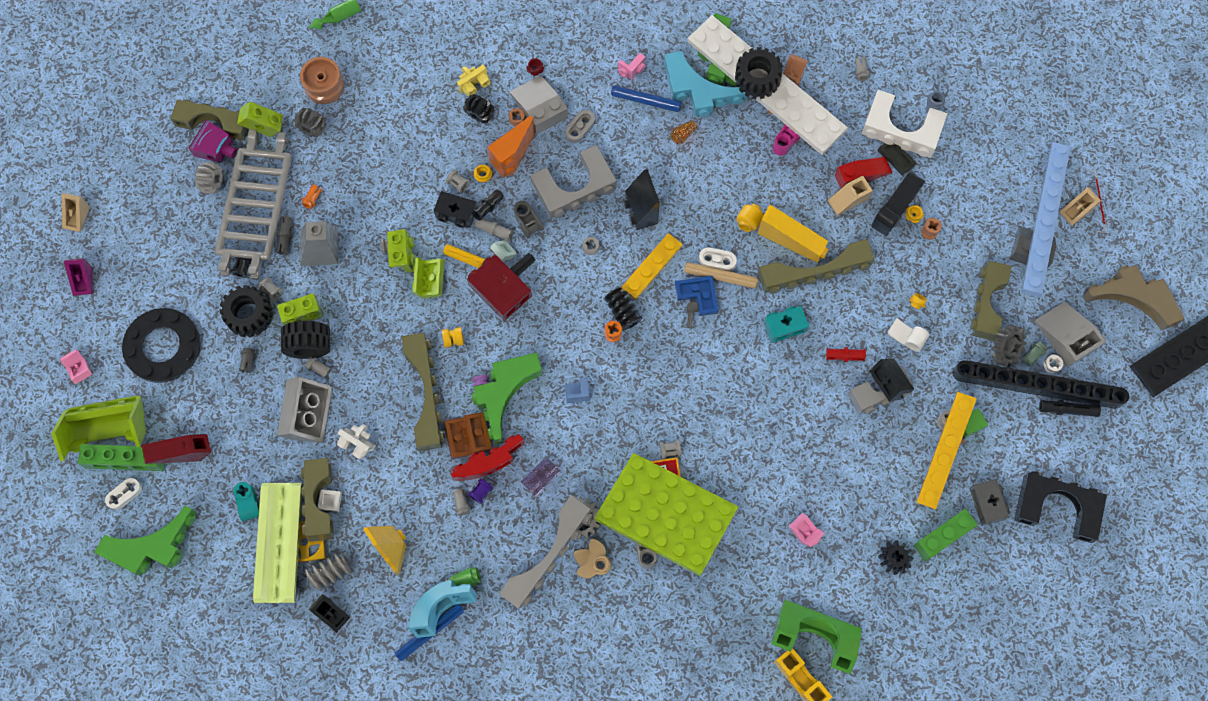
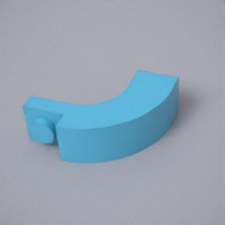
[409,580,477,638]

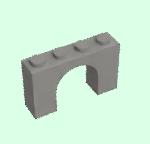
[530,145,617,219]

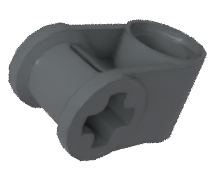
[514,201,544,239]

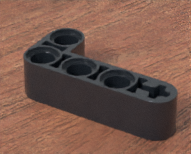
[871,171,925,237]

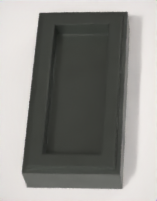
[877,143,917,176]

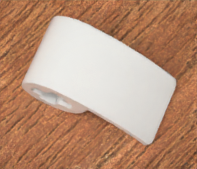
[888,318,930,352]

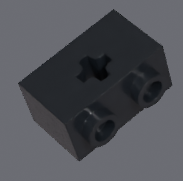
[433,191,477,228]

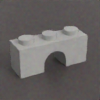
[848,366,913,414]

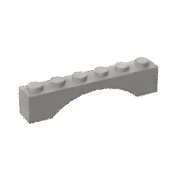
[499,495,593,608]

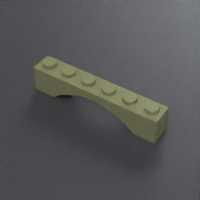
[758,239,875,294]
[401,333,445,451]

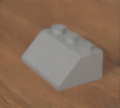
[277,377,332,443]

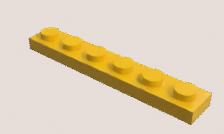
[916,392,977,510]

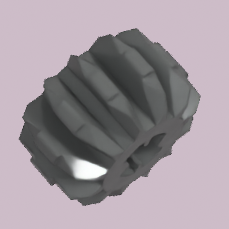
[294,108,326,137]

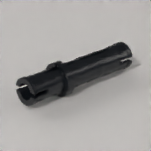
[1039,400,1101,417]

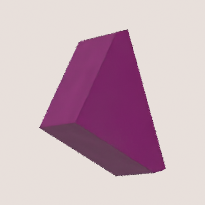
[63,258,93,296]

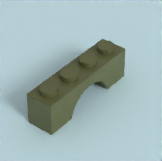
[170,99,249,141]
[970,261,1012,341]
[301,458,334,542]

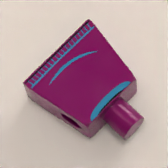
[188,120,238,163]

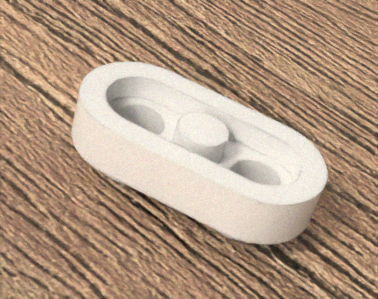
[699,248,737,271]

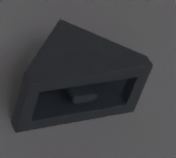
[308,594,350,633]

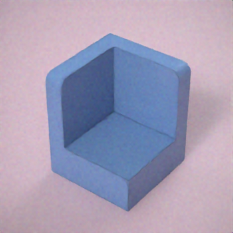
[565,377,590,403]

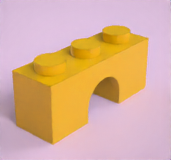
[773,648,832,701]

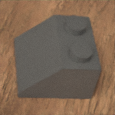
[1009,226,1057,269]

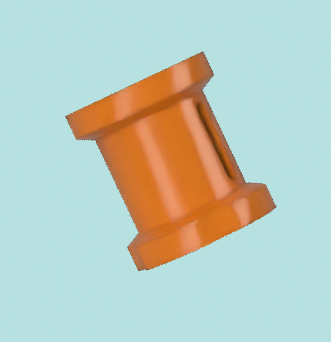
[605,321,622,342]

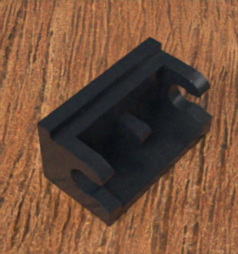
[869,358,914,402]

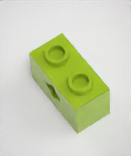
[237,101,283,137]

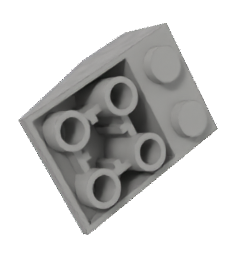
[1034,302,1107,367]

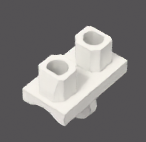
[337,424,376,459]

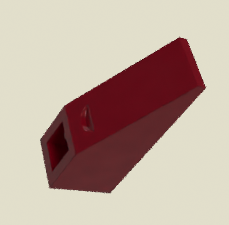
[142,434,211,464]

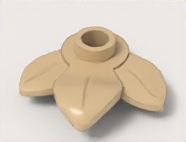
[573,539,611,578]

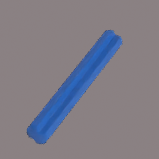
[611,85,681,112]
[395,604,464,661]

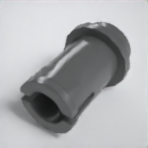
[239,348,256,373]

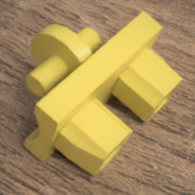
[457,65,490,97]

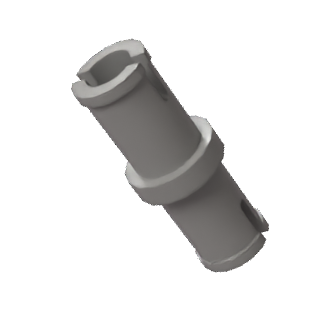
[475,218,513,241]

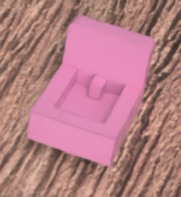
[618,53,646,80]
[60,350,92,384]
[788,513,824,547]

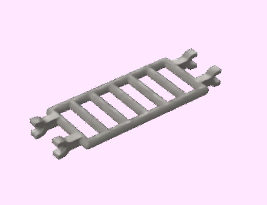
[215,129,292,280]

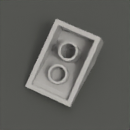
[510,75,568,135]

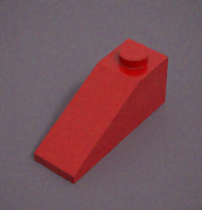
[834,157,892,189]

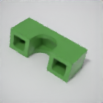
[913,508,978,562]

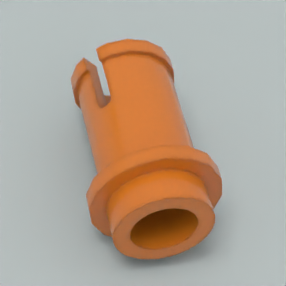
[302,184,322,209]

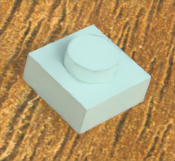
[490,240,517,261]

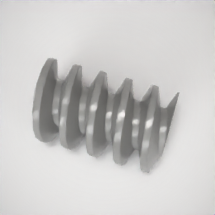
[305,551,351,591]

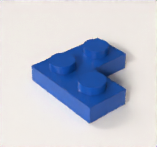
[675,276,719,316]

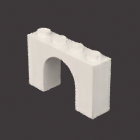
[861,90,947,158]

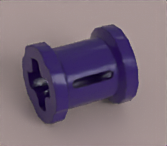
[468,478,493,505]

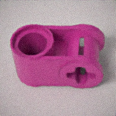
[773,124,801,156]

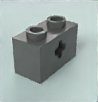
[969,479,1010,526]

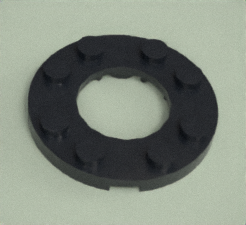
[122,308,201,383]

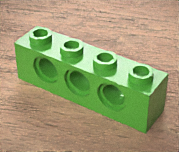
[78,444,165,471]

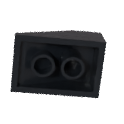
[623,169,660,230]

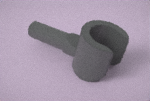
[687,302,698,328]

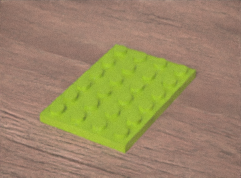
[594,453,738,577]

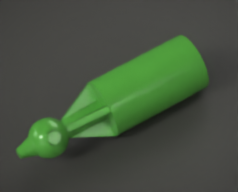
[309,0,361,29]

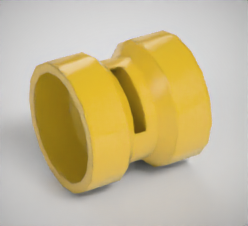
[442,327,464,348]

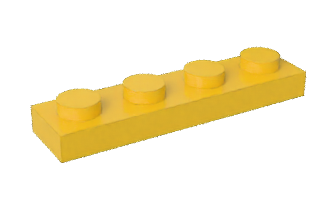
[621,233,683,301]

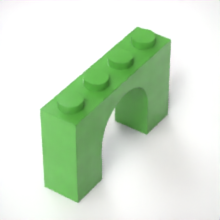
[771,599,862,674]

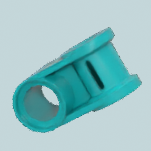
[233,482,260,522]

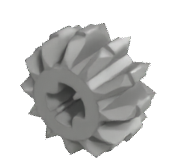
[194,162,224,194]

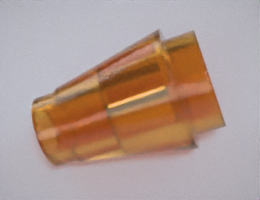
[670,120,697,144]

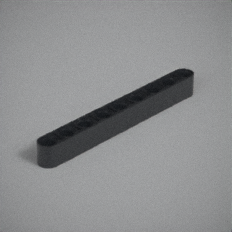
[952,360,1130,409]

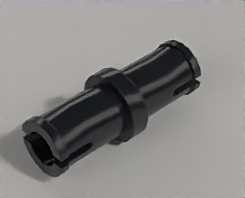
[472,189,504,221]

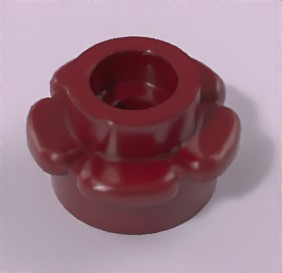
[526,58,544,76]

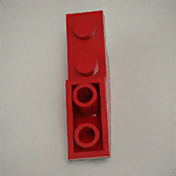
[450,434,524,481]

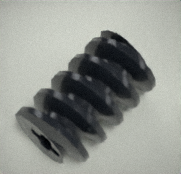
[604,287,643,330]

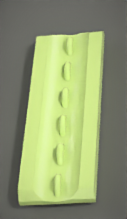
[253,483,303,603]

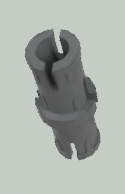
[276,216,292,255]

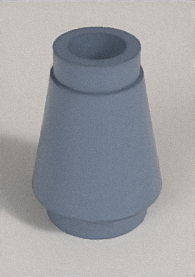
[926,91,945,113]

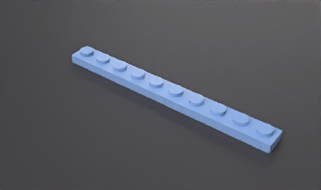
[1021,142,1071,298]

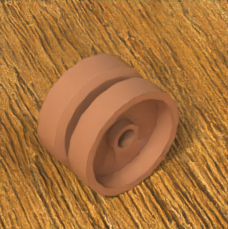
[300,57,344,105]

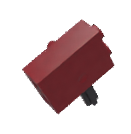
[467,253,535,322]

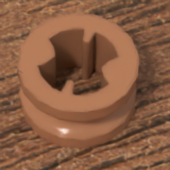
[508,108,525,126]

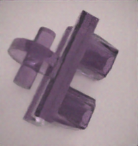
[521,457,560,496]

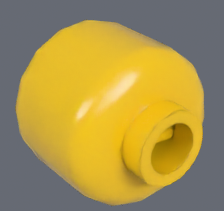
[736,204,764,232]

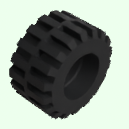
[735,47,783,99]
[220,285,273,337]
[281,321,330,359]

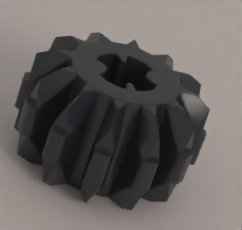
[463,94,495,123]
[878,540,914,575]

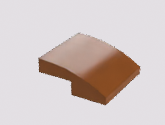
[443,412,492,460]

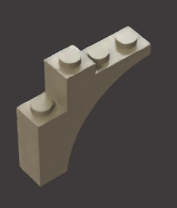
[1083,265,1185,331]

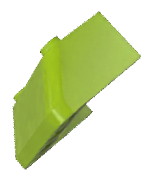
[51,396,146,462]

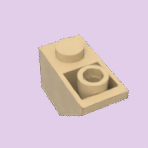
[828,176,873,216]

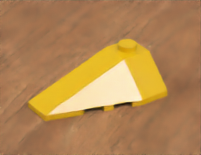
[363,526,407,575]

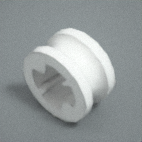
[1044,355,1063,374]

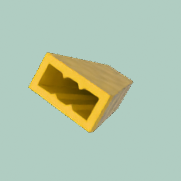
[757,204,829,263]

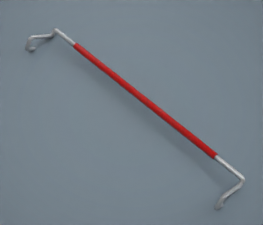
[1085,170,1106,233]

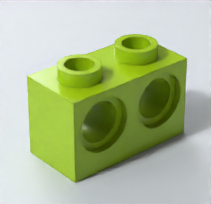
[277,293,323,325]

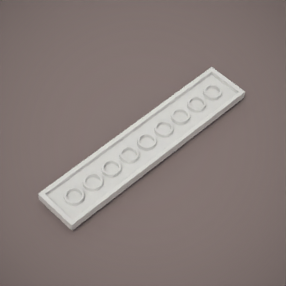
[687,15,848,155]

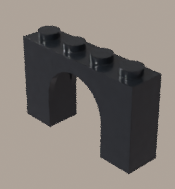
[1014,471,1107,543]

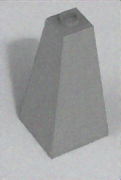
[300,221,338,266]

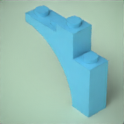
[664,51,747,117]

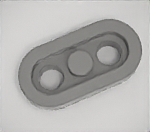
[566,110,595,143]

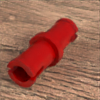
[826,347,866,362]

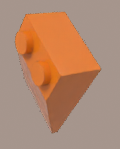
[487,115,535,178]

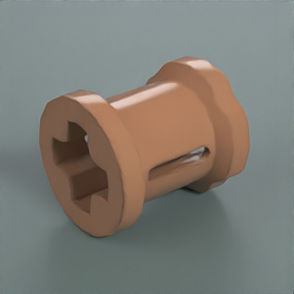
[921,218,942,240]

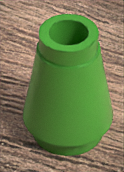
[450,566,481,586]

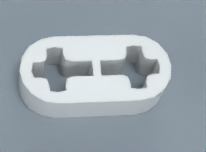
[105,478,142,510]

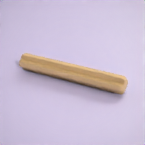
[684,262,758,288]

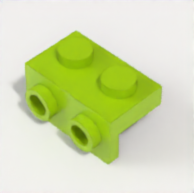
[387,229,415,272]
[412,257,444,299]

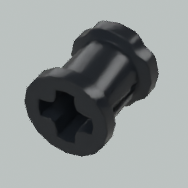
[230,257,252,278]

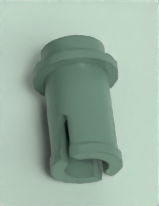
[1022,342,1047,366]

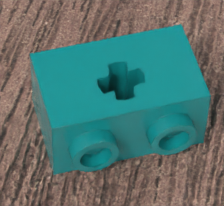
[764,306,809,343]

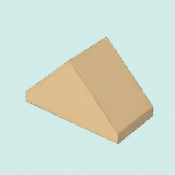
[1060,187,1101,225]
[62,193,90,232]

